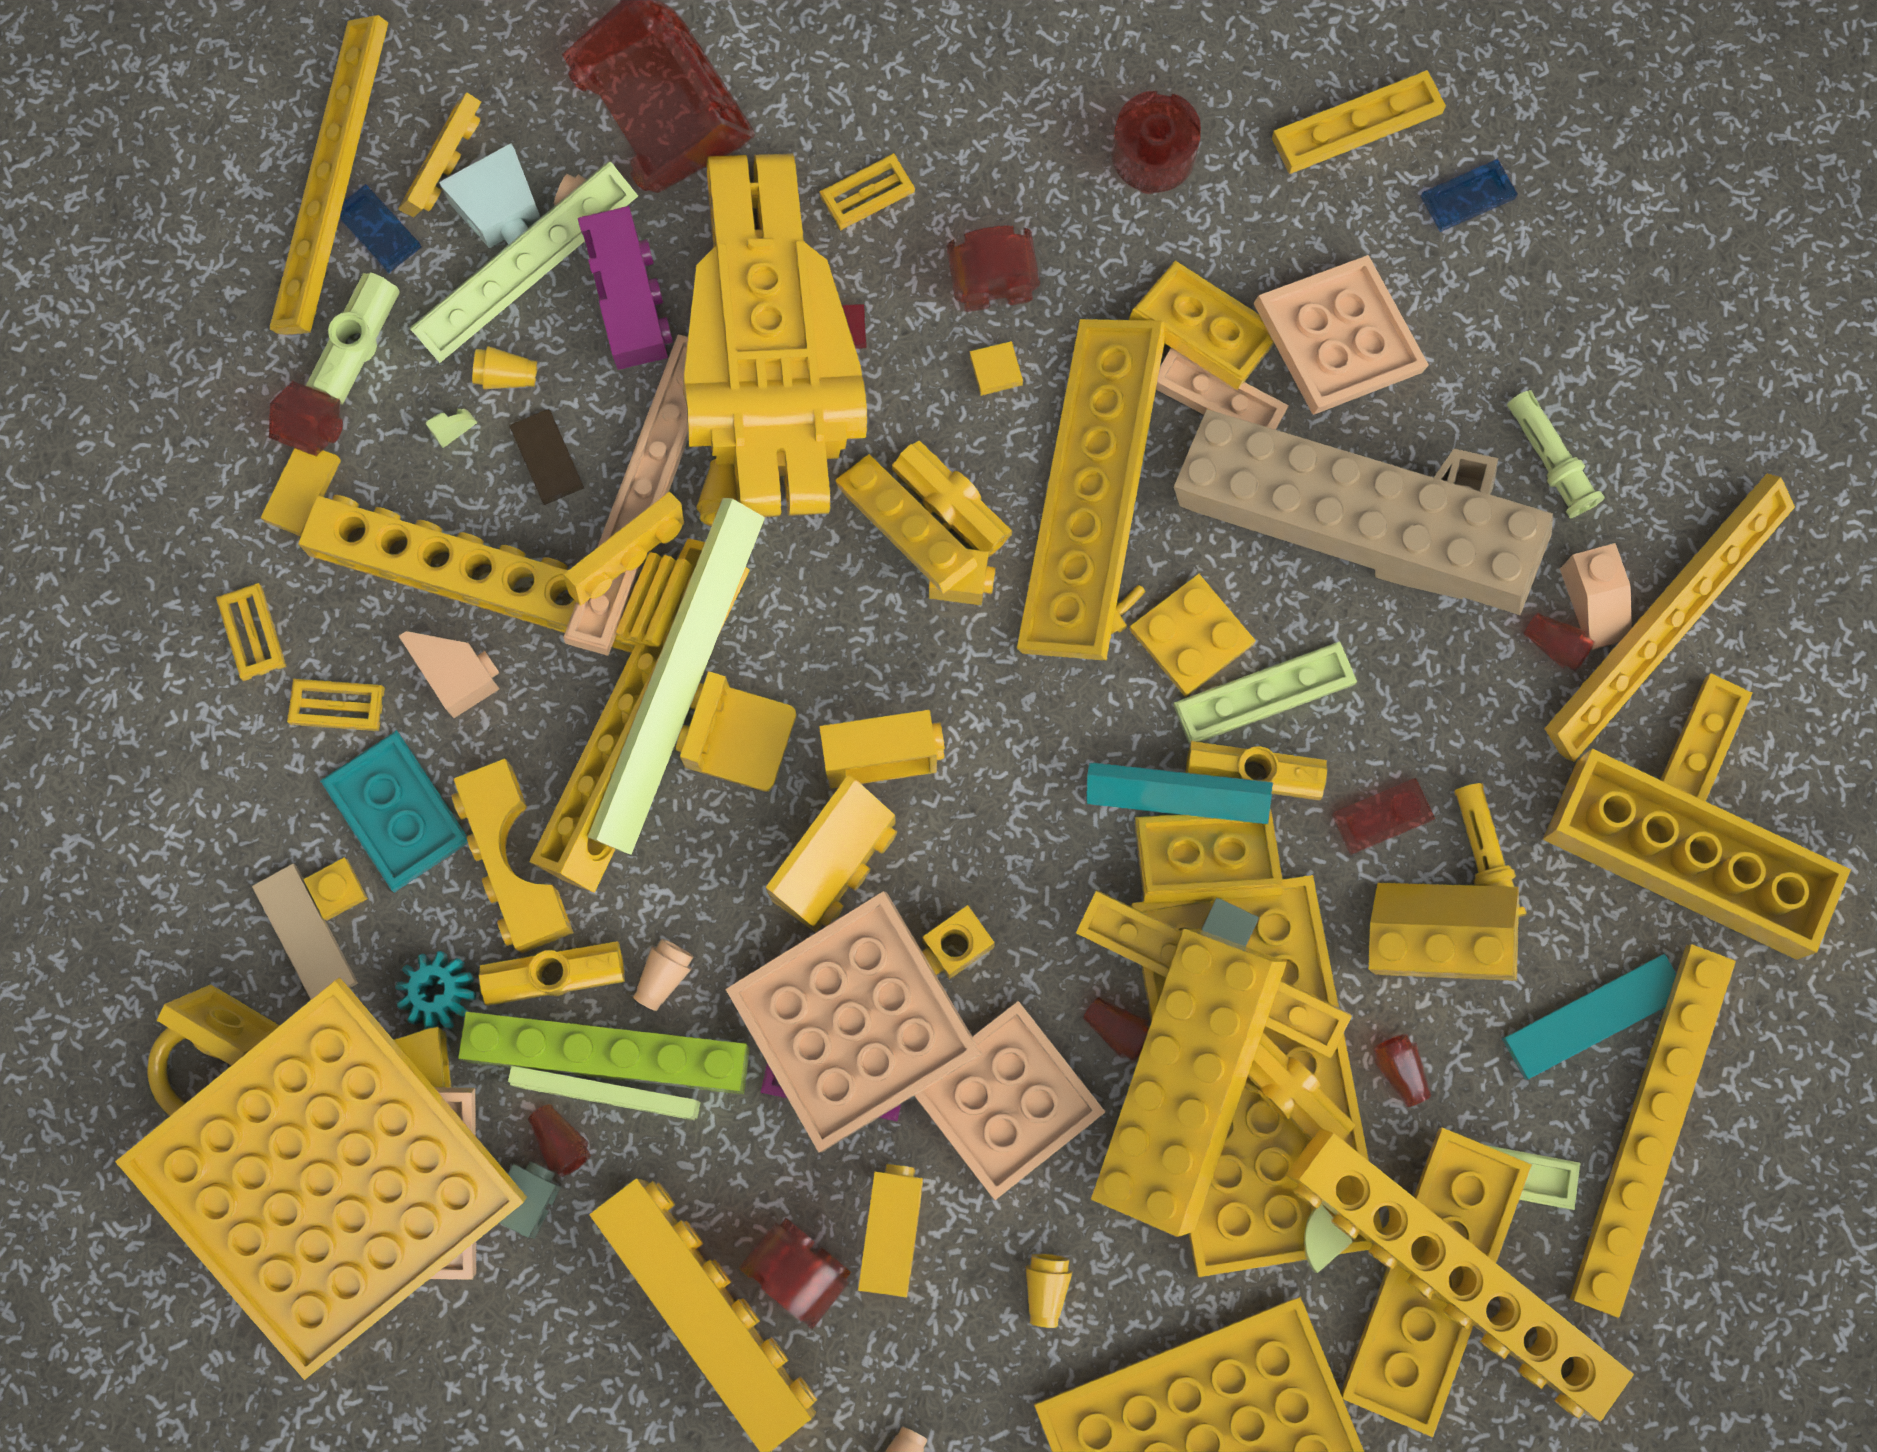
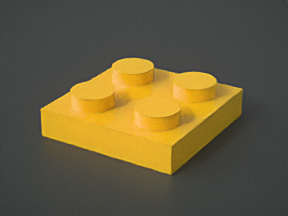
[1129,574,1256,698]

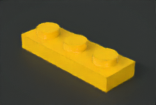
[398,92,481,217]
[564,491,684,606]
[1660,673,1753,801]

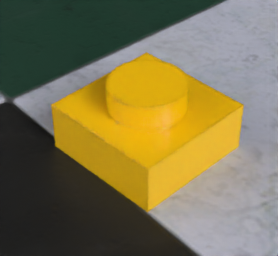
[303,857,368,921]

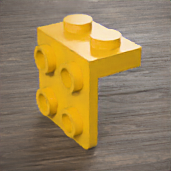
[676,671,796,792]

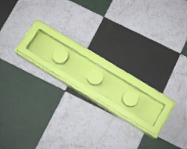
[1173,641,1357,744]
[508,1066,701,1120]

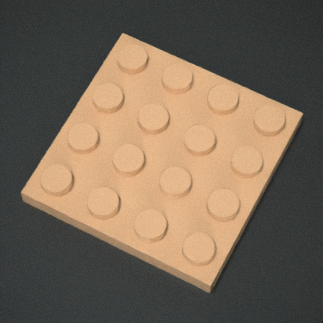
[726,891,982,1153]

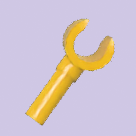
[1111,585,1145,638]

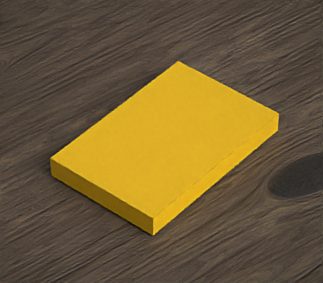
[1129,260,1275,390]
[1135,809,1284,903]

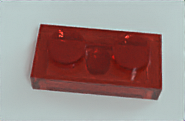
[1332,778,1435,856]

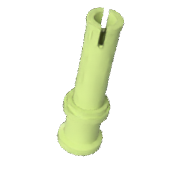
[1507,390,1605,518]

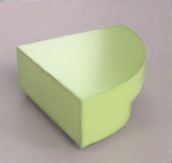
[426,409,478,448]
[1304,1204,1353,1273]

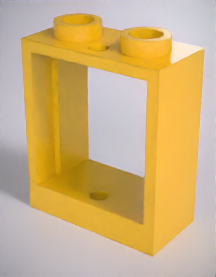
[819,710,945,789]
[858,1164,923,1297]

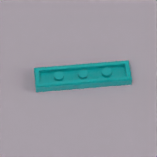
[1087,763,1273,824]
[1502,954,1676,1080]

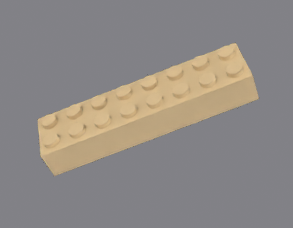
[1174,409,1553,615]

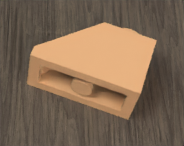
[1560,543,1632,651]
[399,631,499,718]

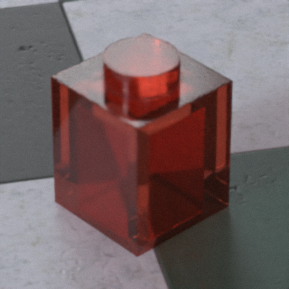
[269,381,343,457]

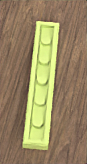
[410,161,638,363]

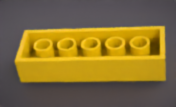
[1542,748,1851,960]
[1091,928,1287,1237]
[589,1178,817,1452]

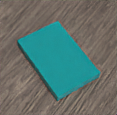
[320,730,468,893]

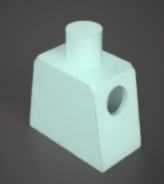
[439,143,541,248]

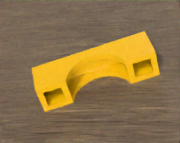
[451,759,574,953]

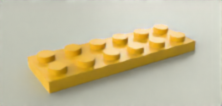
[1340,1128,1532,1437]

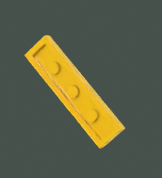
[1272,70,1446,174]
[835,454,978,594]

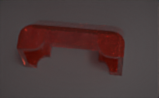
[562,0,755,193]

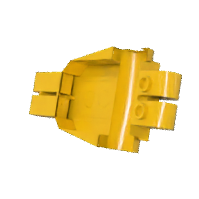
[683,153,867,517]

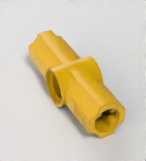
[892,441,1012,557]
[1185,741,1327,801]
[479,941,625,1006]
[1247,1033,1356,1140]

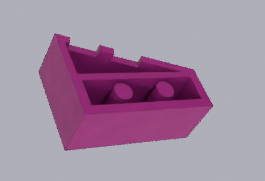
[578,206,673,370]

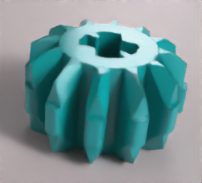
[395,951,476,1030]

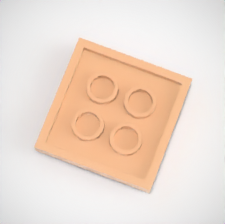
[1253,255,1429,415]
[914,1001,1105,1201]

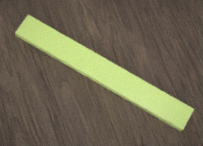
[588,498,765,855]

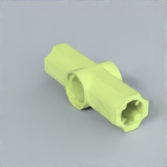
[306,272,400,405]

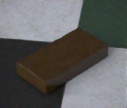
[509,408,584,505]

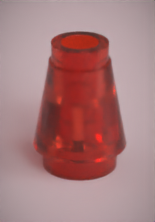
[1523,612,1595,672]
[1083,997,1150,1061]
[1373,1033,1432,1107]
[528,1104,591,1177]

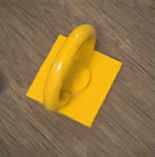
[147,984,280,1116]

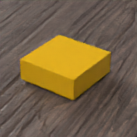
[970,341,1023,396]

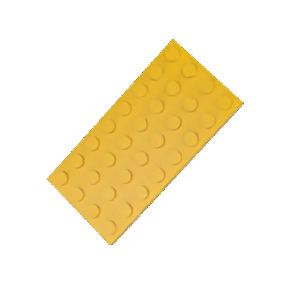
[1131,875,1382,1277]

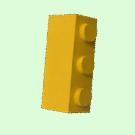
[765,774,897,932]
[1369,883,1519,981]

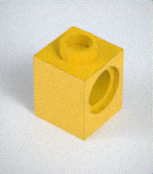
[922,905,995,980]

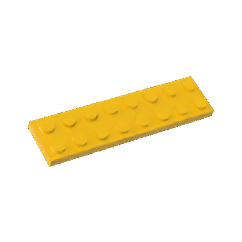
[1017,319,1165,661]

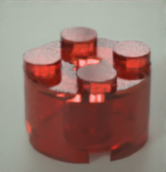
[1111,91,1201,194]
[946,226,1040,312]
[739,1218,852,1330]

